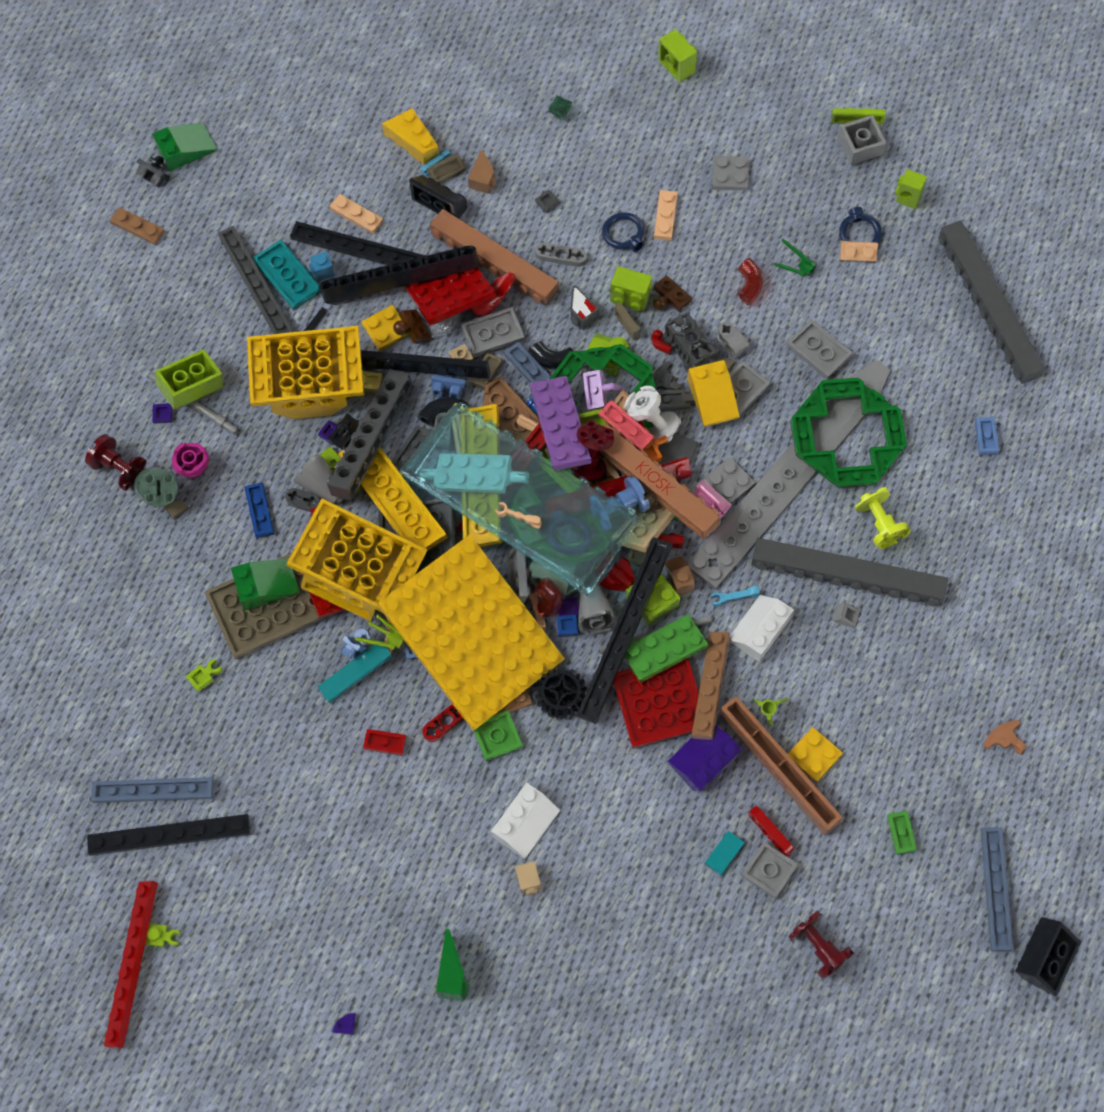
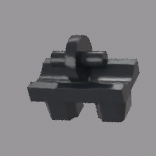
[136,155,171,187]
[328,413,360,450]

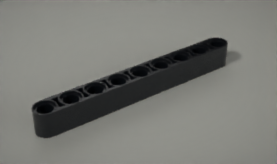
[319,245,480,304]

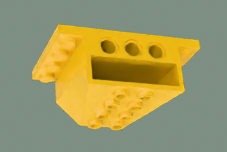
[247,326,364,420]
[286,498,427,622]

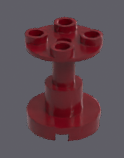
[568,421,614,483]
[85,434,147,491]
[788,910,854,980]

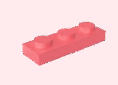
[598,400,654,450]

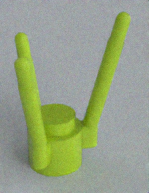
[355,615,403,650]
[754,697,788,726]

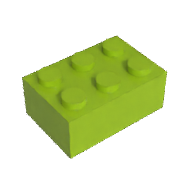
[155,349,223,410]

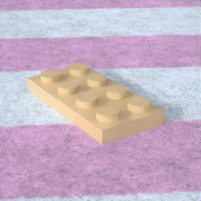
[612,493,674,553]

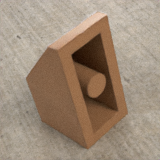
[468,150,497,194]
[664,556,695,595]

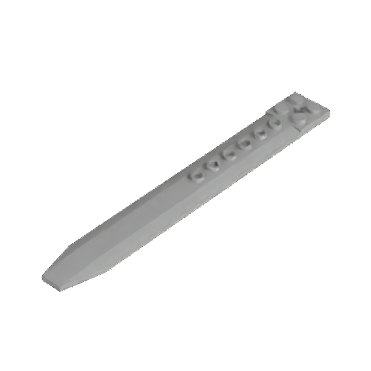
[687,360,891,590]

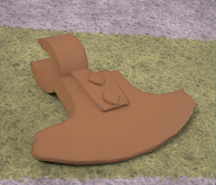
[984,720,1026,755]

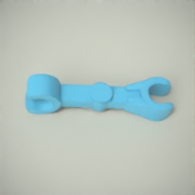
[711,586,760,607]

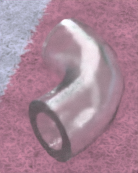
[428,313,461,340]

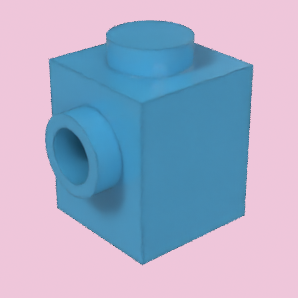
[309,251,335,282]

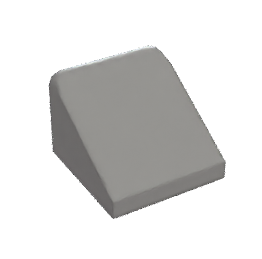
[832,602,860,628]

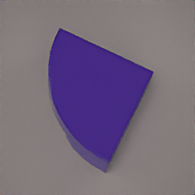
[332,1013,356,1035]

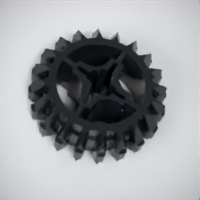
[534,667,587,719]

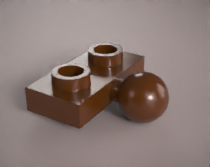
[653,275,692,312]
[393,309,431,344]

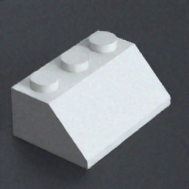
[729,595,794,662]
[491,783,560,859]

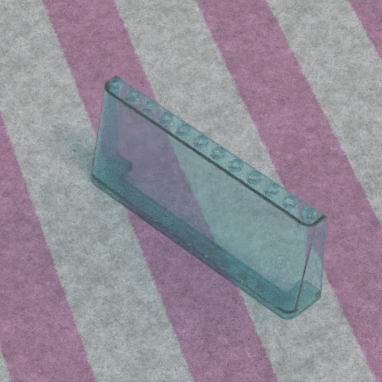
[398,402,639,596]

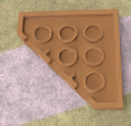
[483,375,540,457]

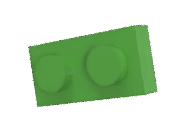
[887,811,917,855]

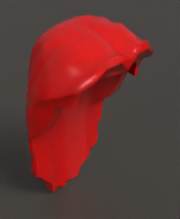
[470,272,515,317]

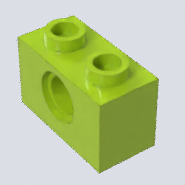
[894,169,927,209]

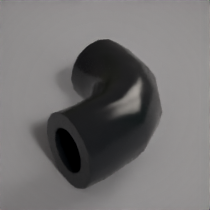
[528,341,573,369]
[417,397,468,426]

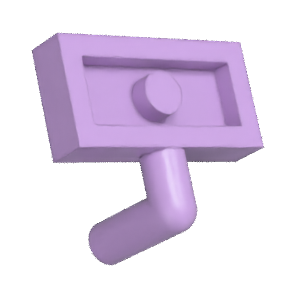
[583,370,623,411]

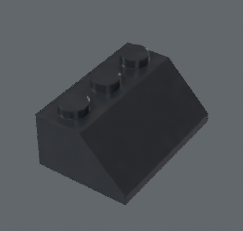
[409,175,467,219]
[1015,917,1081,997]

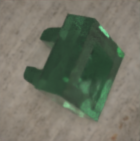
[549,96,572,120]

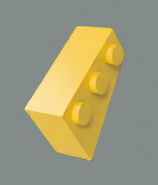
[382,108,439,165]

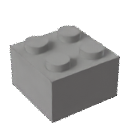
[838,115,887,165]

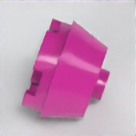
[172,442,209,479]

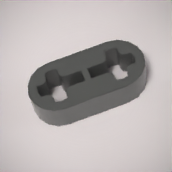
[285,488,320,512]

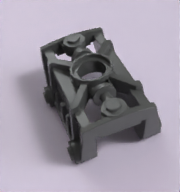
[665,311,718,371]

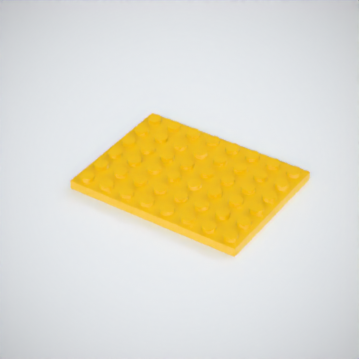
[377,535,565,731]

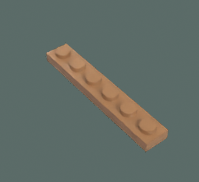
[692,632,730,740]

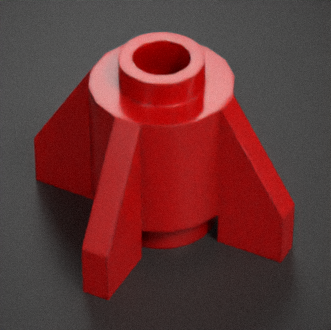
[600,557,635,592]

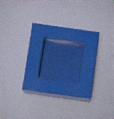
[557,615,578,637]

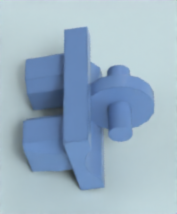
[431,375,466,399]
[341,629,370,659]

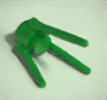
[774,238,817,277]

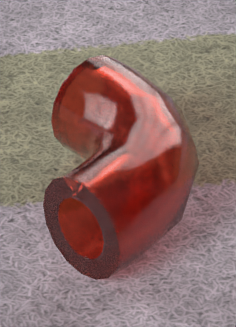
[738,257,764,305]
[535,577,563,617]

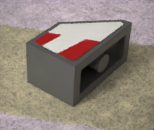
[570,285,599,330]

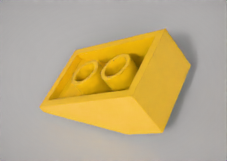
[687,360,740,427]

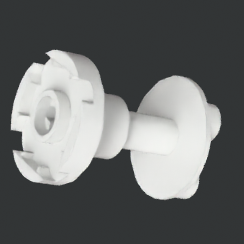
[624,386,681,443]

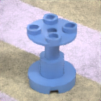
[589,475,650,532]

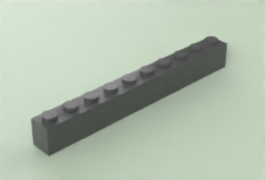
[938,220,1045,384]
[751,538,948,606]

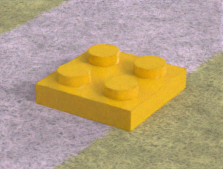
[361,305,409,352]
[788,727,843,783]

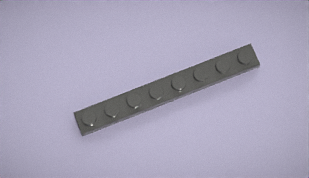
[218,225,293,334]

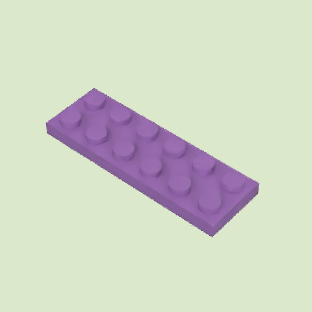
[530,376,591,471]

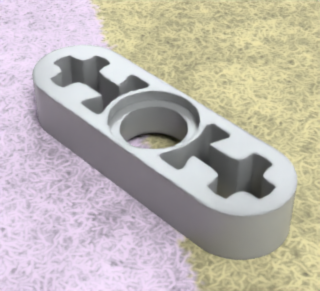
[535,243,587,267]

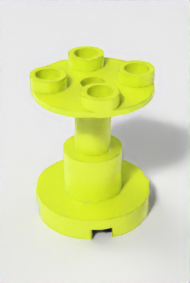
[855,487,911,549]

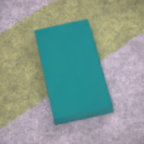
[252,240,321,310]

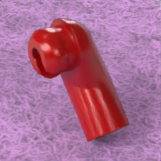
[651,330,673,354]

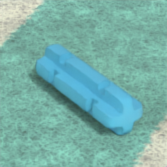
[421,150,451,176]

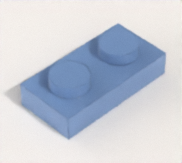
[975,417,999,455]

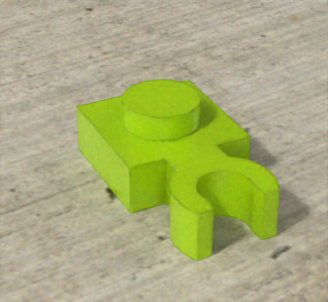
[185,659,223,692]
[145,924,181,947]

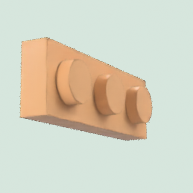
[654,190,677,241]
[329,194,383,234]

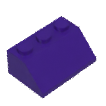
[667,725,742,791]

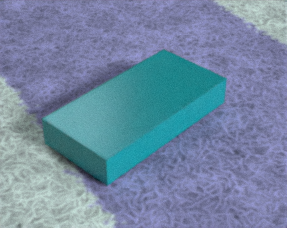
[704,831,745,876]

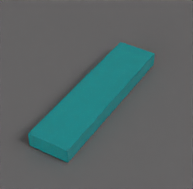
[317,640,392,703]

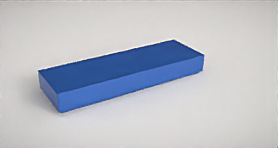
[244,482,275,539]

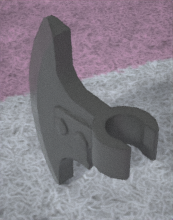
[653,361,681,391]

